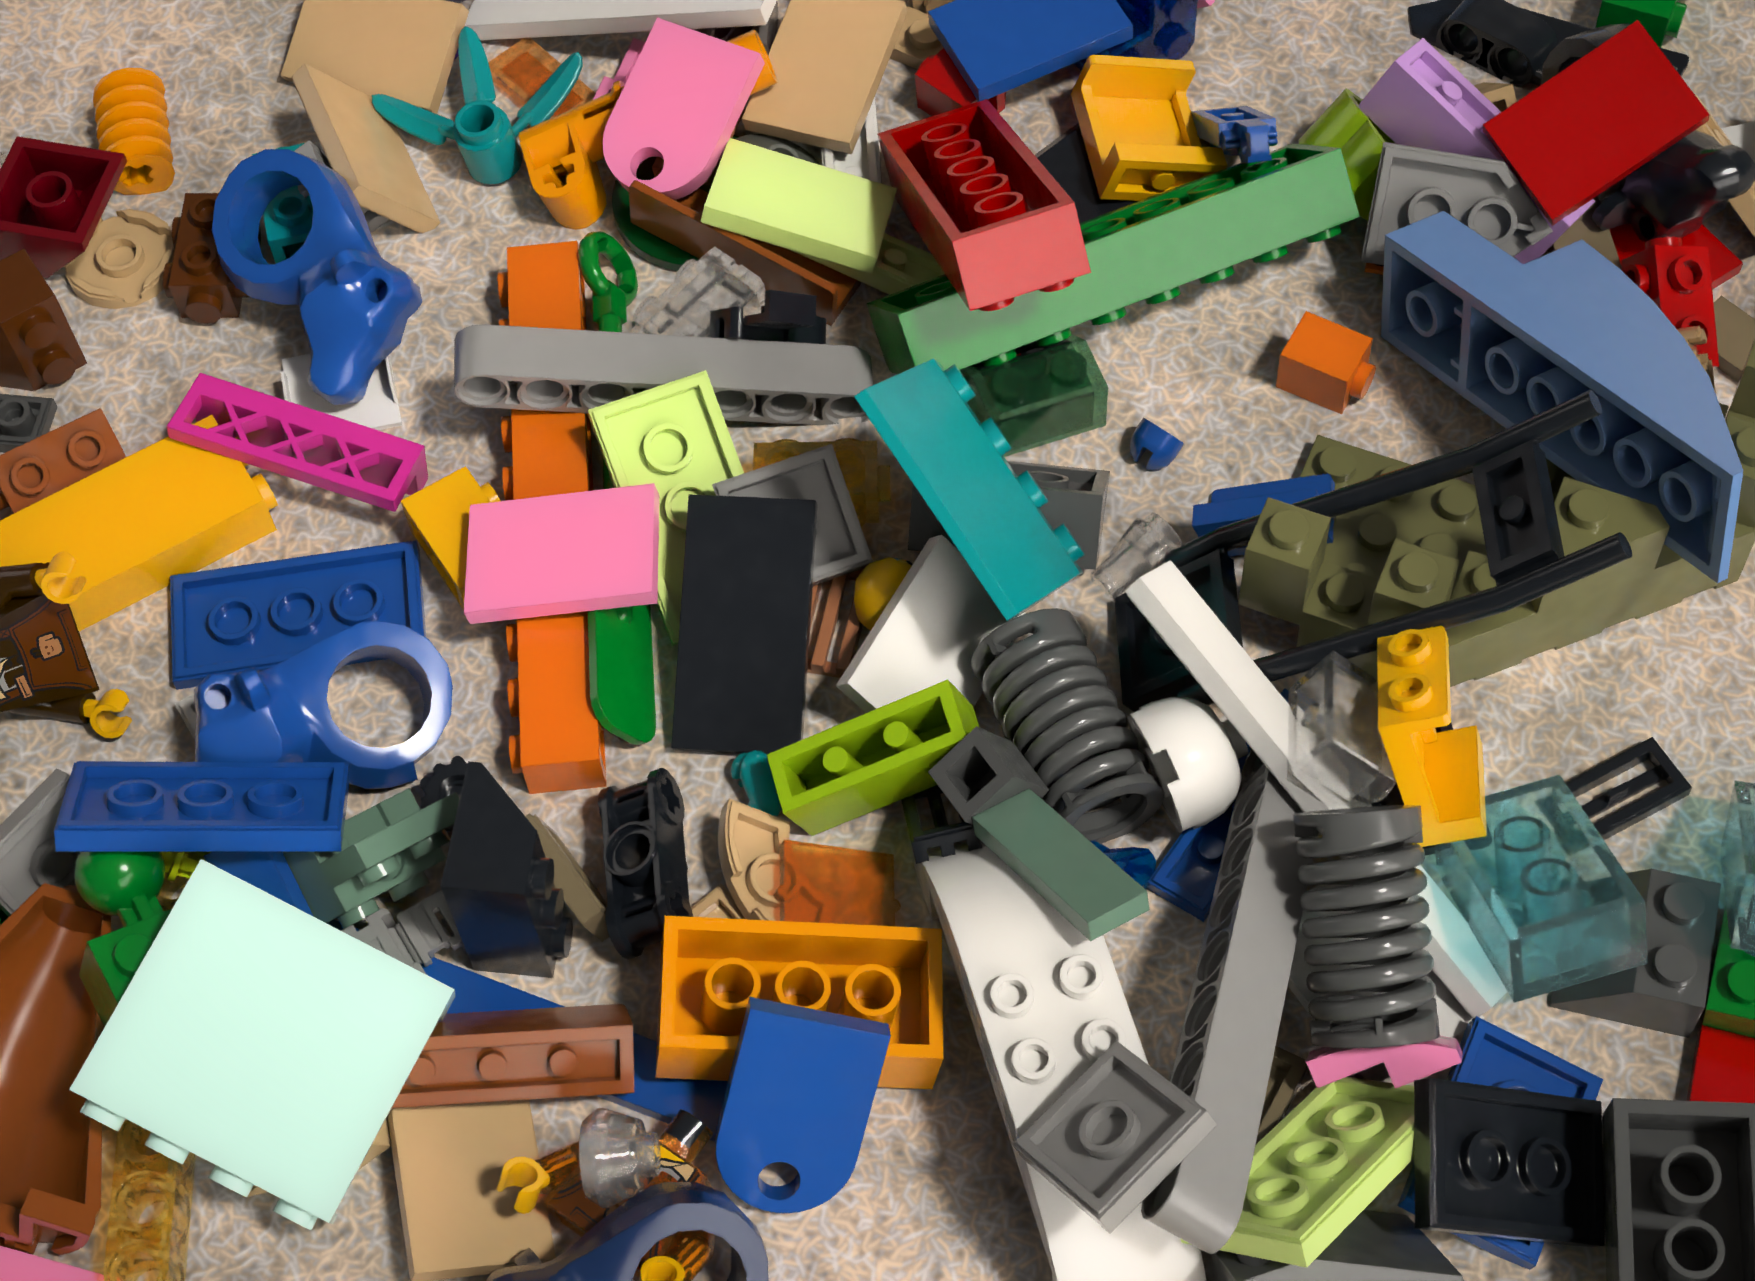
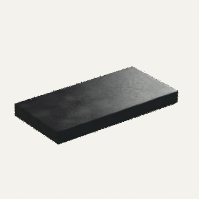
[671,494,818,754]

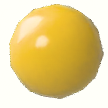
[854,557,913,631]

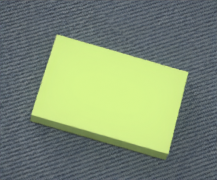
[700,138,897,274]

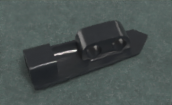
[1408,0,1689,87]

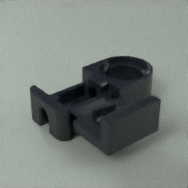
[709,290,827,344]

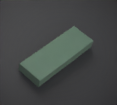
[972,788,1150,941]

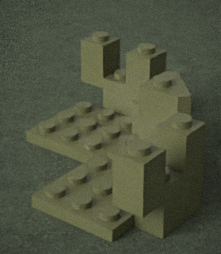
[1238,339,1755,687]

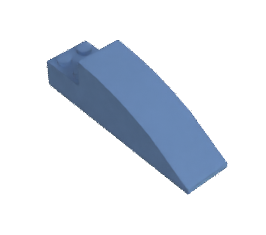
[1381,211,1743,583]

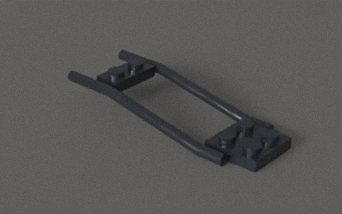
[1114,390,1632,712]

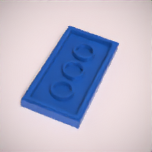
[170,540,426,690]
[54,761,349,852]

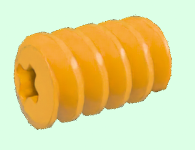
[93,68,175,195]

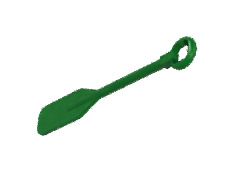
[578,232,656,746]

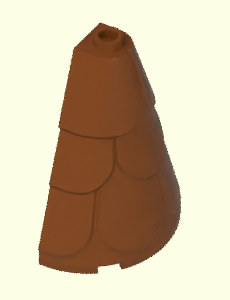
[0,882,111,1255]

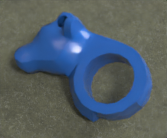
[212,149,422,405]
[194,621,453,789]

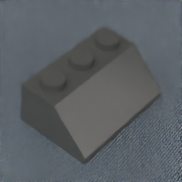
[908,461,1110,576]

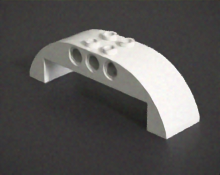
[913,841,1206,1281]

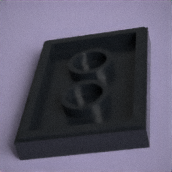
[1414,1078,1605,1247]

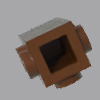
[163,193,261,324]

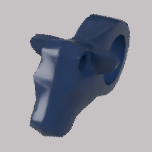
[485,1182,769,1281]

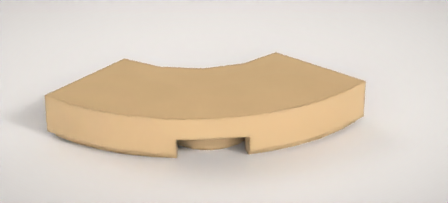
[718,798,836,923]

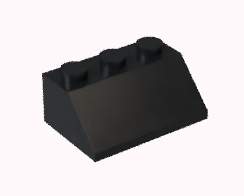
[440,761,573,978]

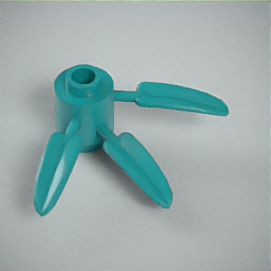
[372,26,583,184]

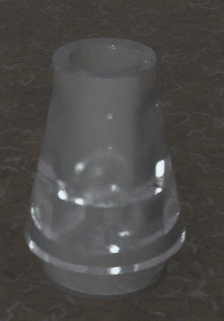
[1089,513,1183,602]

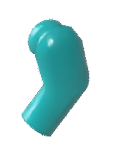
[731,750,782,817]

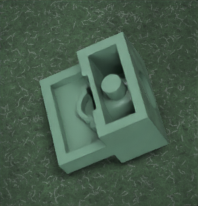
[283,788,460,929]

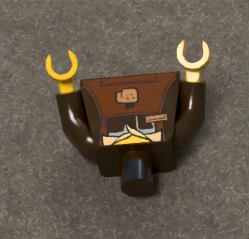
[0,552,132,739]

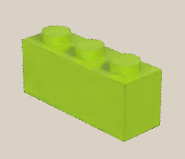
[767,679,980,836]

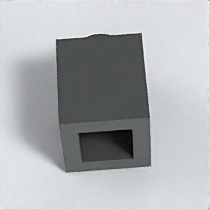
[928,726,1049,824]

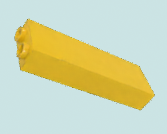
[0,415,278,631]

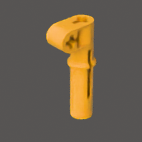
[518,29,778,230]

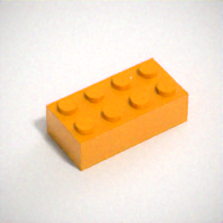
[655,916,943,1089]

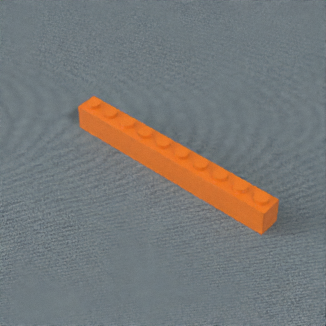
[497,241,607,794]

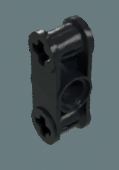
[598,768,693,960]

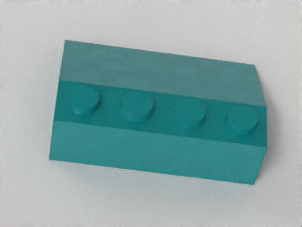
[854,358,1085,621]

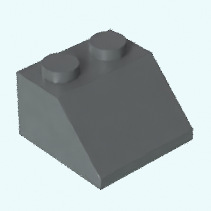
[1550,869,1721,1038]

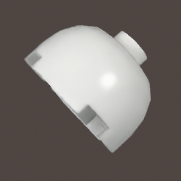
[1127,697,1248,833]

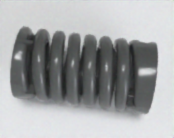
[970,608,1165,846]
[1293,805,1440,1048]

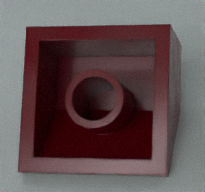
[0,136,127,278]

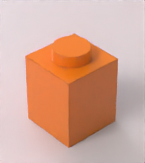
[1276,311,1376,414]

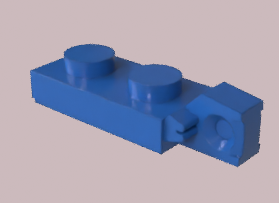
[1191,106,1278,164]

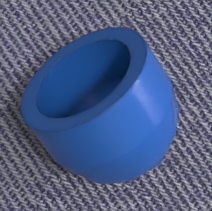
[1130,418,1184,470]

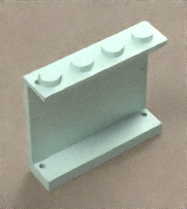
[69,859,456,1230]

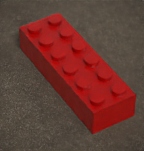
[877,99,1091,311]

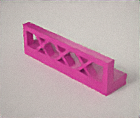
[166,373,428,512]

